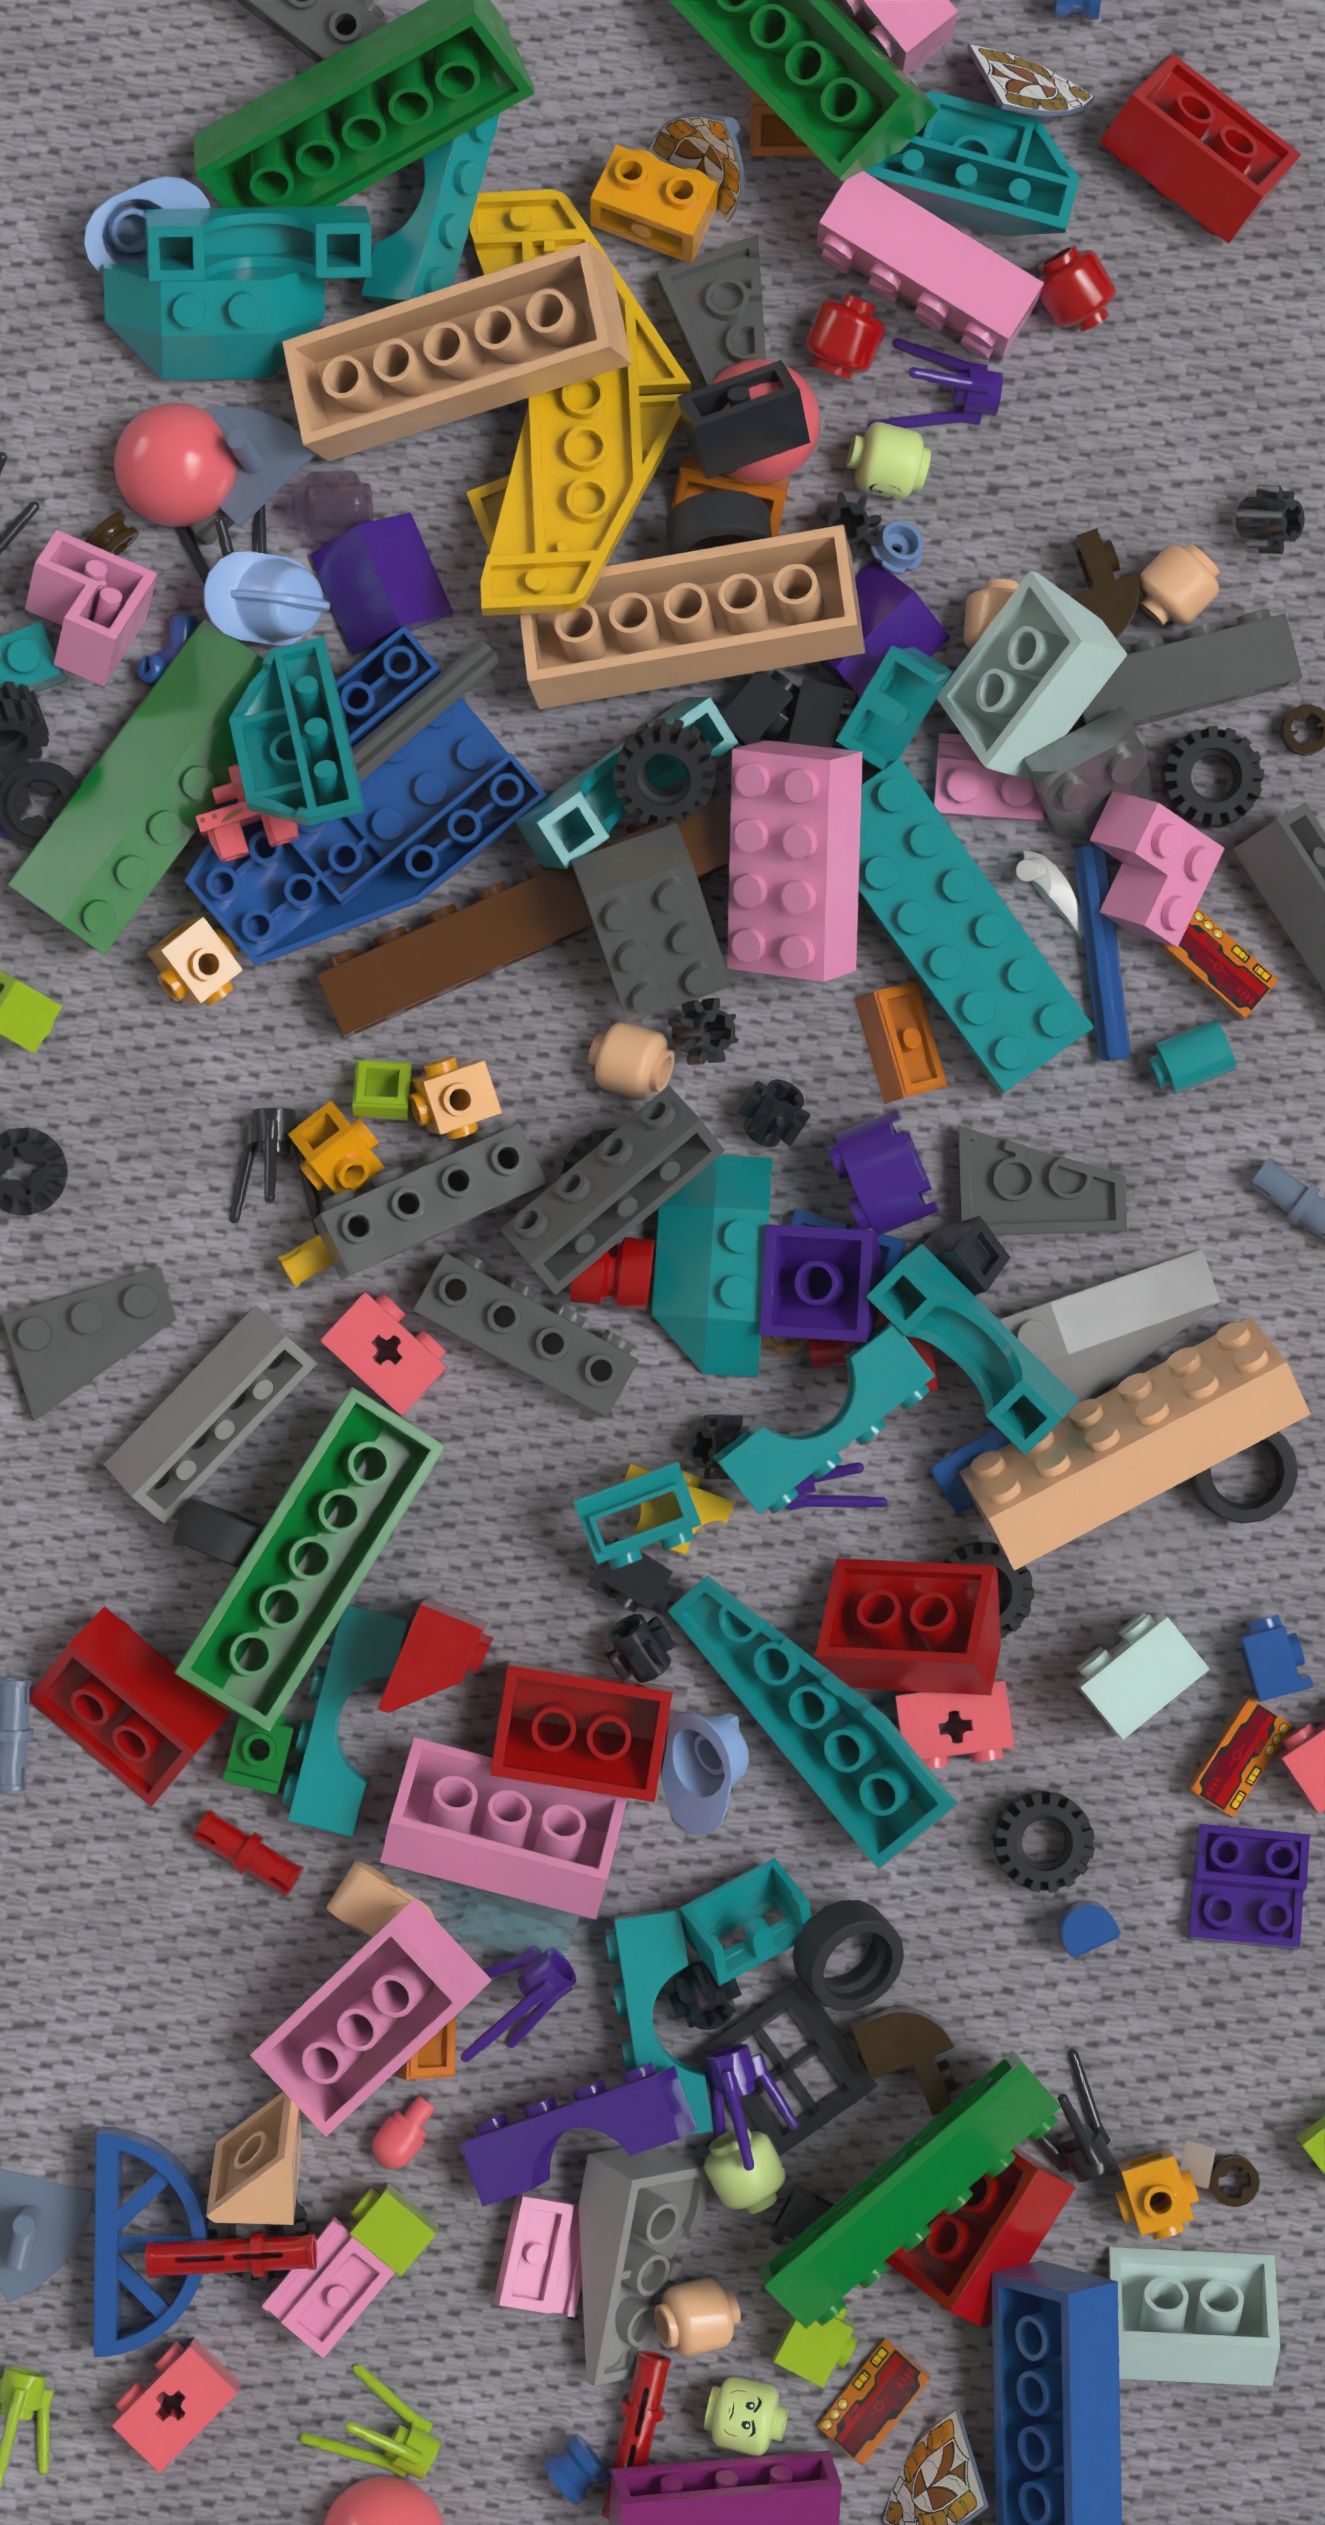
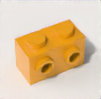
[590,144,718,264]

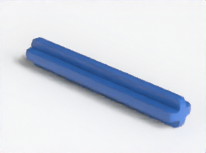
[1073,844,1131,1061]

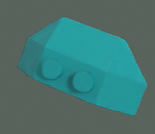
[864,91,1080,236]
[103,264,325,380]
[229,636,365,826]
[652,1155,772,1377]

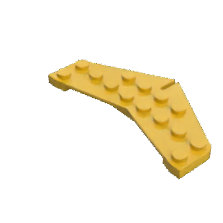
[468,189,691,616]

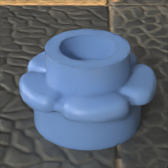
[871,521,924,574]

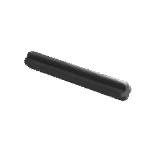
[352,640,499,783]

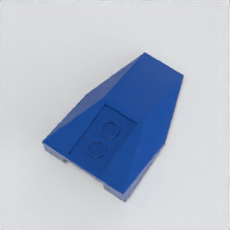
[185,626,547,966]

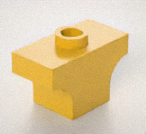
[624,1463,735,1555]

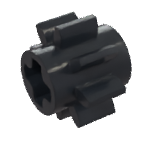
[1236,484,1305,554]
[817,492,882,563]
[668,998,739,1065]
[737,1079,810,1147]
[689,1414,749,1480]
[603,1614,676,1683]
[669,1961,742,2030]

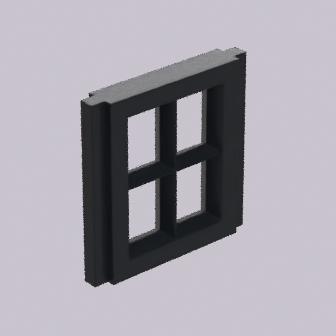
[693,1978,878,2157]

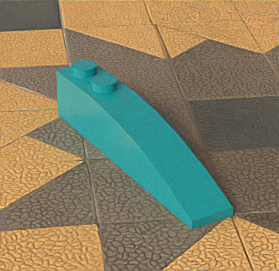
[667,1576,957,1869]

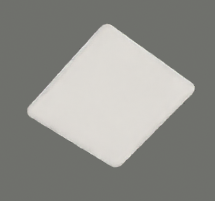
[1180,2140,1215,2189]

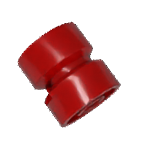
[570,1237,655,1310]

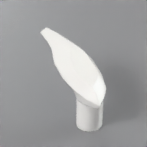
[1016,850,1084,939]

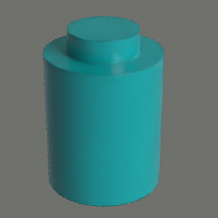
[1148,1019,1236,1095]

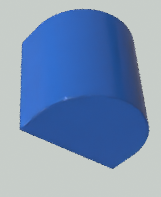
[1058,1900,1121,1958]

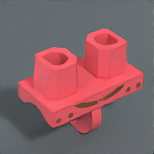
[195,764,299,863]

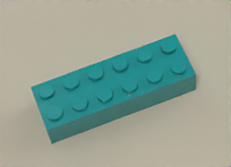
[858,758,1095,1096]

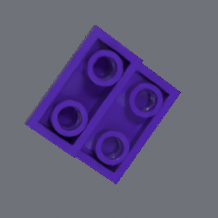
[1187,1824,1310,1950]

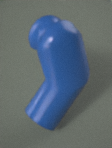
[137,614,197,687]

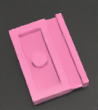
[934,733,1044,822]
[494,2193,582,2318]
[261,2217,395,2358]

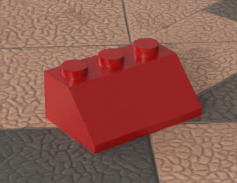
[1100,54,1302,244]
[815,1558,1001,1696]
[377,1597,493,1713]
[29,1606,230,1807]
[490,1660,673,1802]
[885,2147,1076,2329]

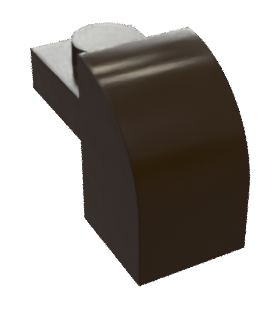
[1070,528,1140,640]
[849,2006,958,2116]

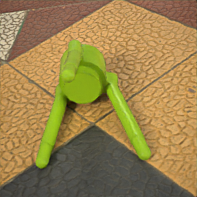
[299,2363,442,2480]
[0,2366,54,2487]

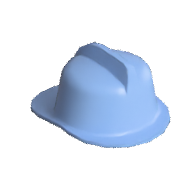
[84,176,210,275]
[203,551,330,646]
[662,1711,749,1836]

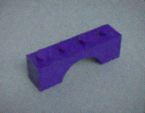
[460,2062,697,2207]

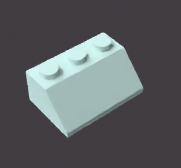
[937,571,1128,780]
[1107,2247,1280,2386]

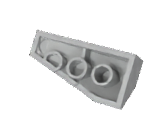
[998,1249,1220,1403]
[579,2148,710,2386]

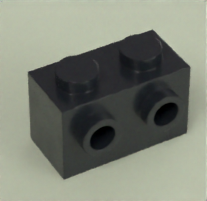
[677,360,810,480]

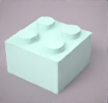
[1072,1612,1210,1740]

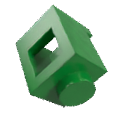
[223,1713,296,1794]

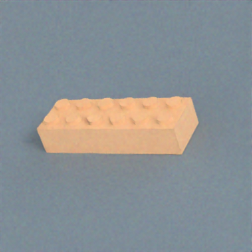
[282,241,632,461]
[520,525,865,709]
[959,1317,1311,1571]

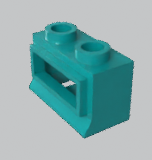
[836,646,952,770]
[573,1461,702,1570]
[680,1858,811,1986]

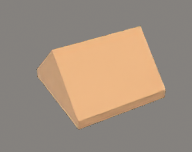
[206,2091,302,2225]

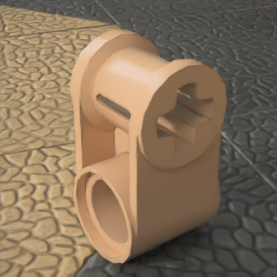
[326,1860,435,1937]

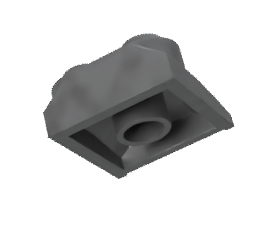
[1024,706,1154,837]

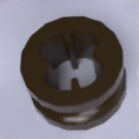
[85,511,139,556]
[1280,704,1325,756]
[1209,2154,1260,2207]

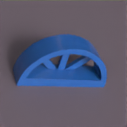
[94,2126,209,2357]

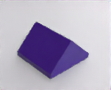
[310,512,454,656]
[819,560,950,701]
[760,1224,885,1342]

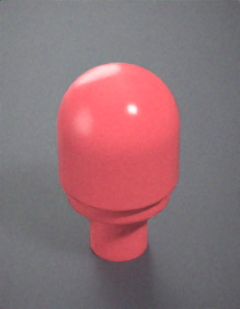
[372,2095,436,2169]

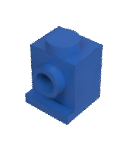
[1237,1614,1314,1702]

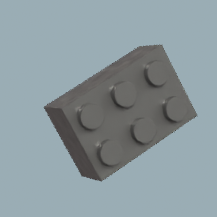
[571,823,732,1023]

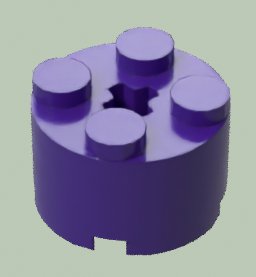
[828,1109,939,1236]

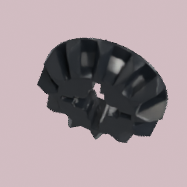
[0,761,80,848]
[0,1128,68,1216]

